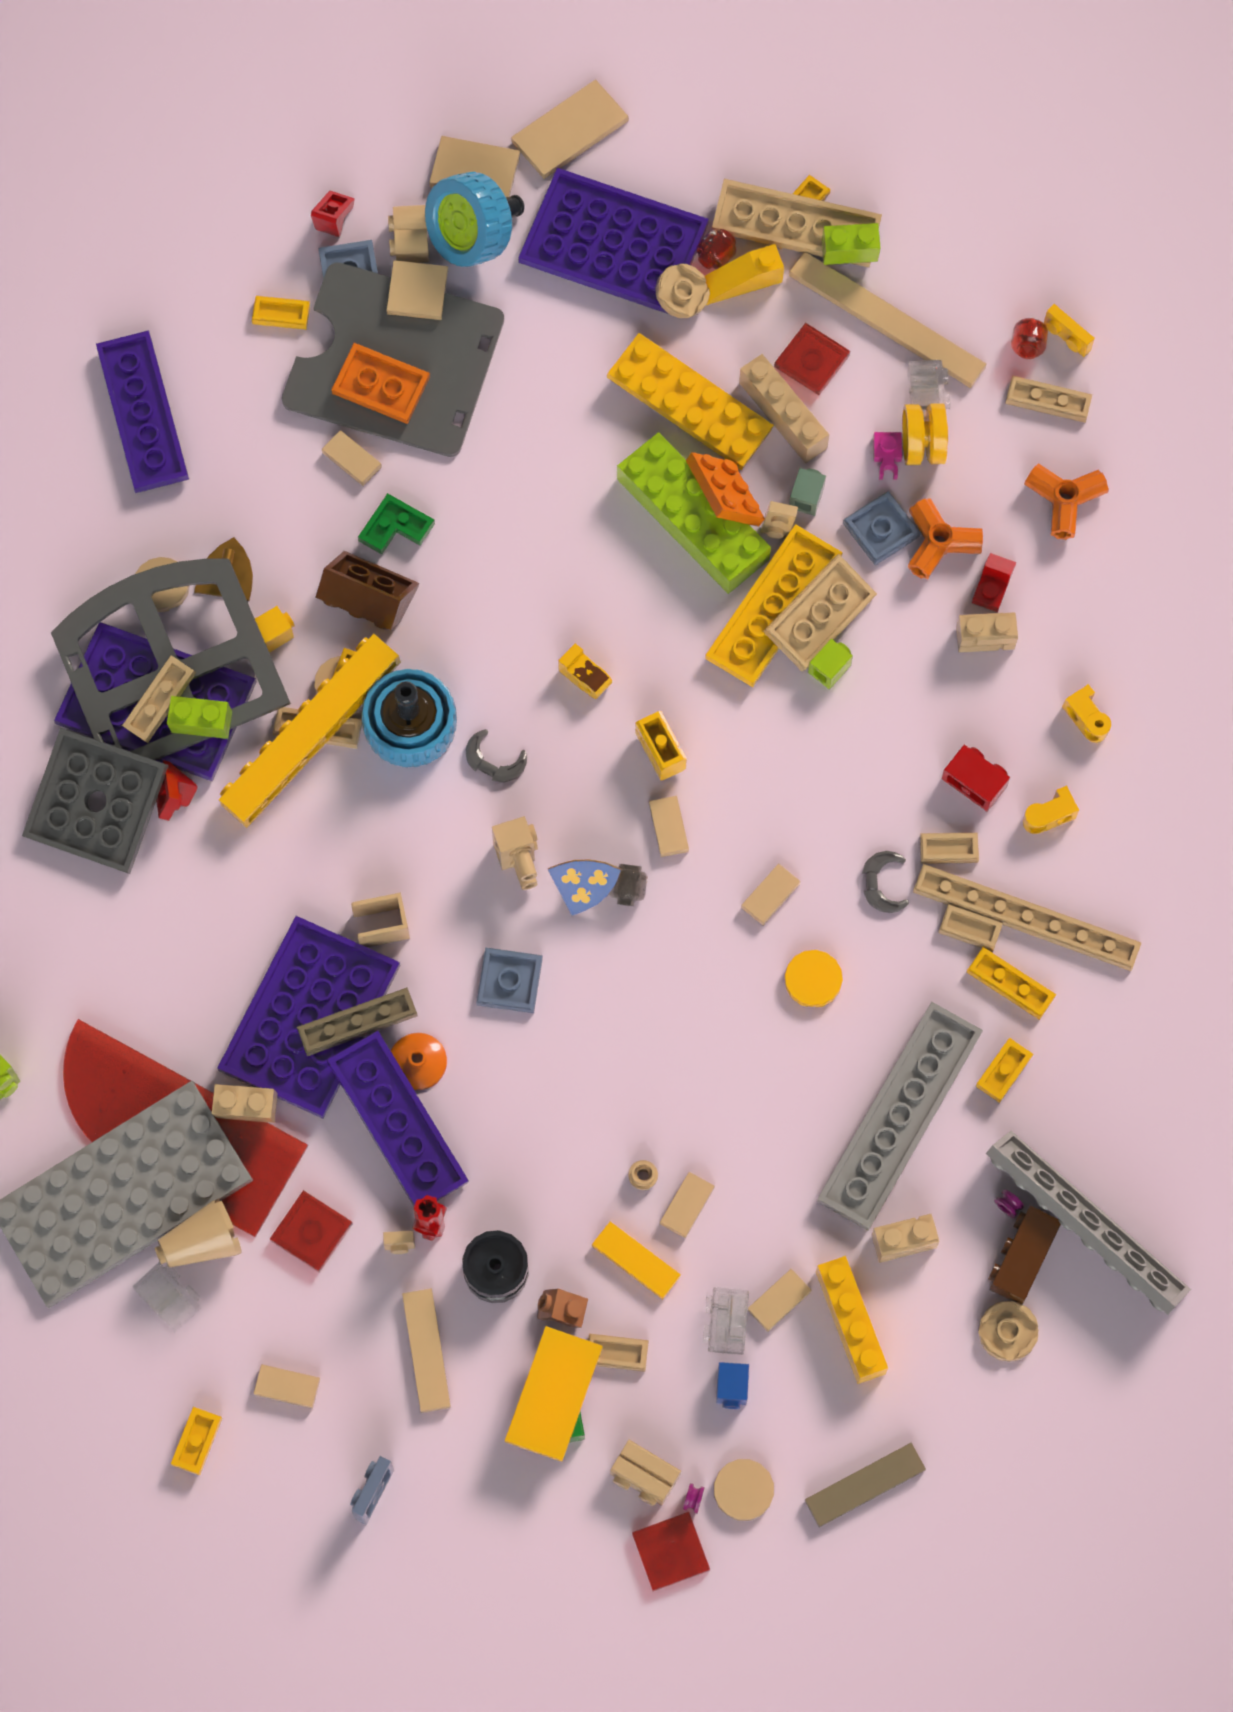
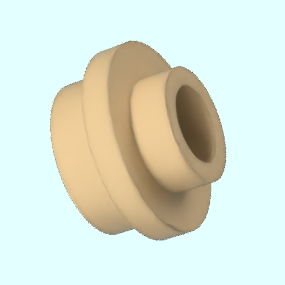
[628,1160,658,1190]

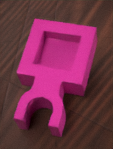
[873,432,902,480]

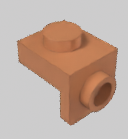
[537,1289,588,1328]

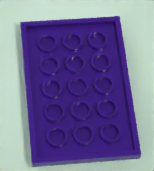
[518,168,709,315]
[54,622,256,782]
[217,916,401,1119]

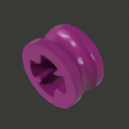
[994,1189,1024,1218]
[683,1483,705,1514]

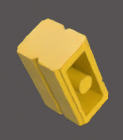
[635,711,687,781]

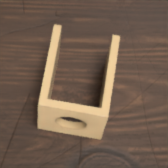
[351,892,410,947]

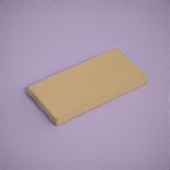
[511,79,629,179]
[763,554,877,672]

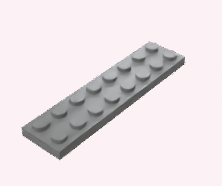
[817,1002,983,1231]
[986,1131,1191,1315]

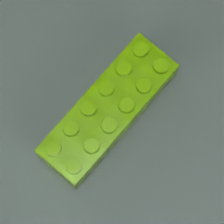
[617,432,771,594]

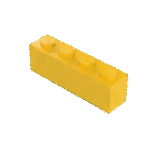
[815,1256,888,1384]

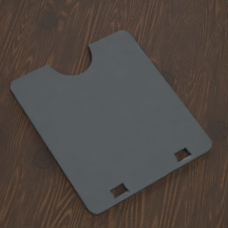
[282,262,504,457]

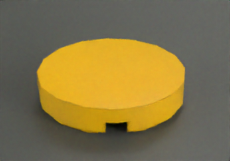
[785,950,843,1008]

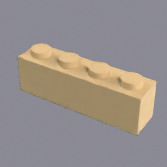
[739,354,829,464]

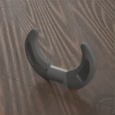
[466,729,527,783]
[862,851,909,913]

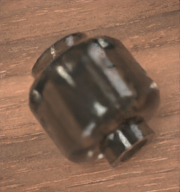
[609,864,648,906]

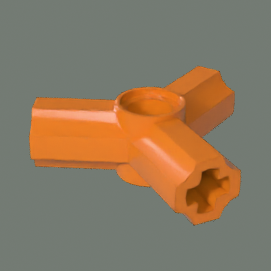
[1024,463,1109,540]
[908,498,983,579]

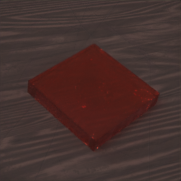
[774,322,851,395]
[270,1190,353,1273]
[632,1512,710,1592]

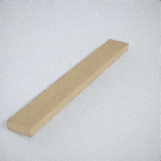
[789,252,987,388]
[913,864,1141,971]

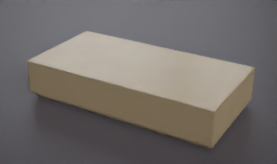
[322,430,382,486]
[649,796,689,857]
[920,833,979,864]
[741,863,801,926]
[938,904,1003,952]
[660,1172,715,1239]
[747,1269,812,1332]
[588,1334,649,1372]
[254,1364,320,1409]

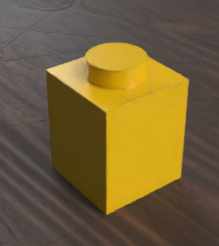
[255,606,295,653]

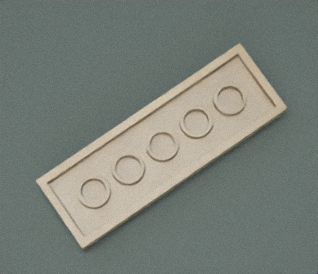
[711,179,882,268]

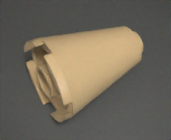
[154,1198,242,1268]

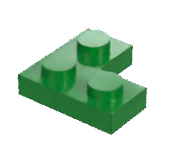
[358,493,435,554]

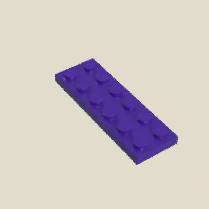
[96,330,189,493]
[327,1031,469,1206]

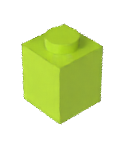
[808,639,853,690]

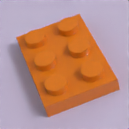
[332,343,430,424]
[686,452,765,527]

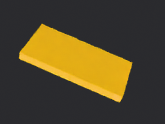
[505,1326,603,1462]

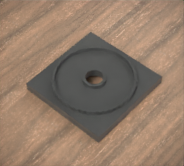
[22,728,168,874]

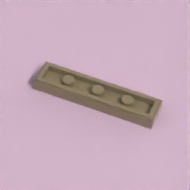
[297,987,418,1056]
[804,1443,926,1528]

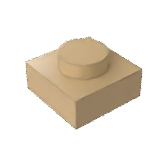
[383,1231,415,1254]

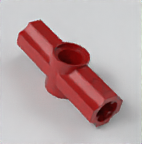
[412,1195,447,1241]

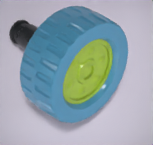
[425,172,525,267]

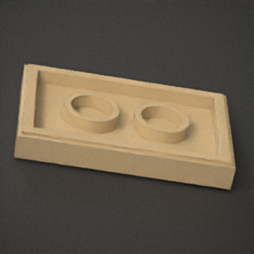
[429,136,520,197]

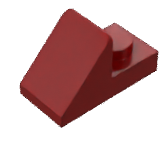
[311,191,355,237]
[972,553,1017,612]
[156,760,198,821]

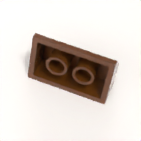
[315,551,419,630]

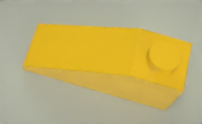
[704,244,784,305]

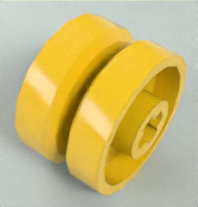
[902,403,948,465]

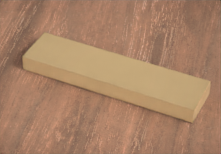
[402,1288,451,1413]

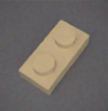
[760,501,798,539]

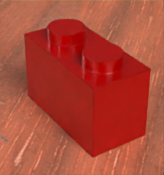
[941,744,1010,812]

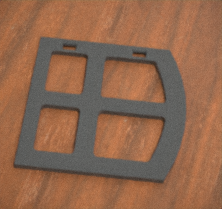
[51,559,291,761]

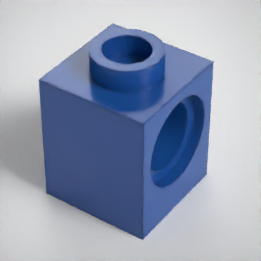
[716,1362,749,1409]

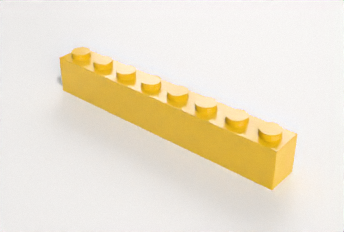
[218,633,401,828]

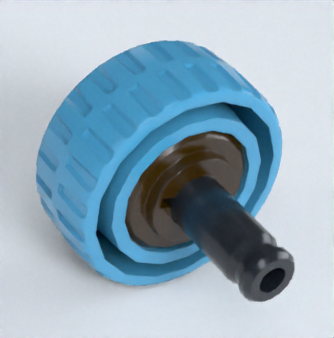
[362,669,457,768]

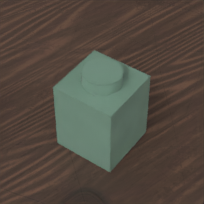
[789,468,826,516]

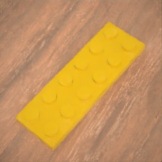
[607,333,774,470]
[705,524,843,687]

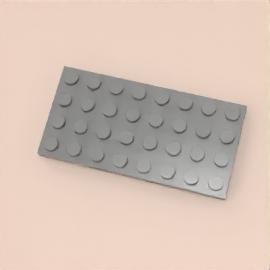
[0,1081,253,1308]

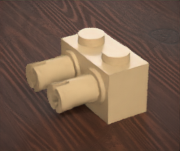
[492,816,538,890]

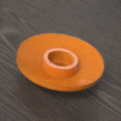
[391,1033,447,1090]

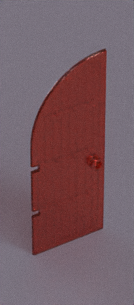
[63,1019,309,1237]

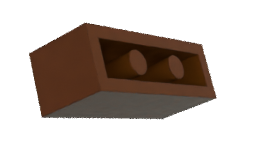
[988,1205,1061,1304]

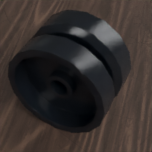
[462,1230,529,1303]

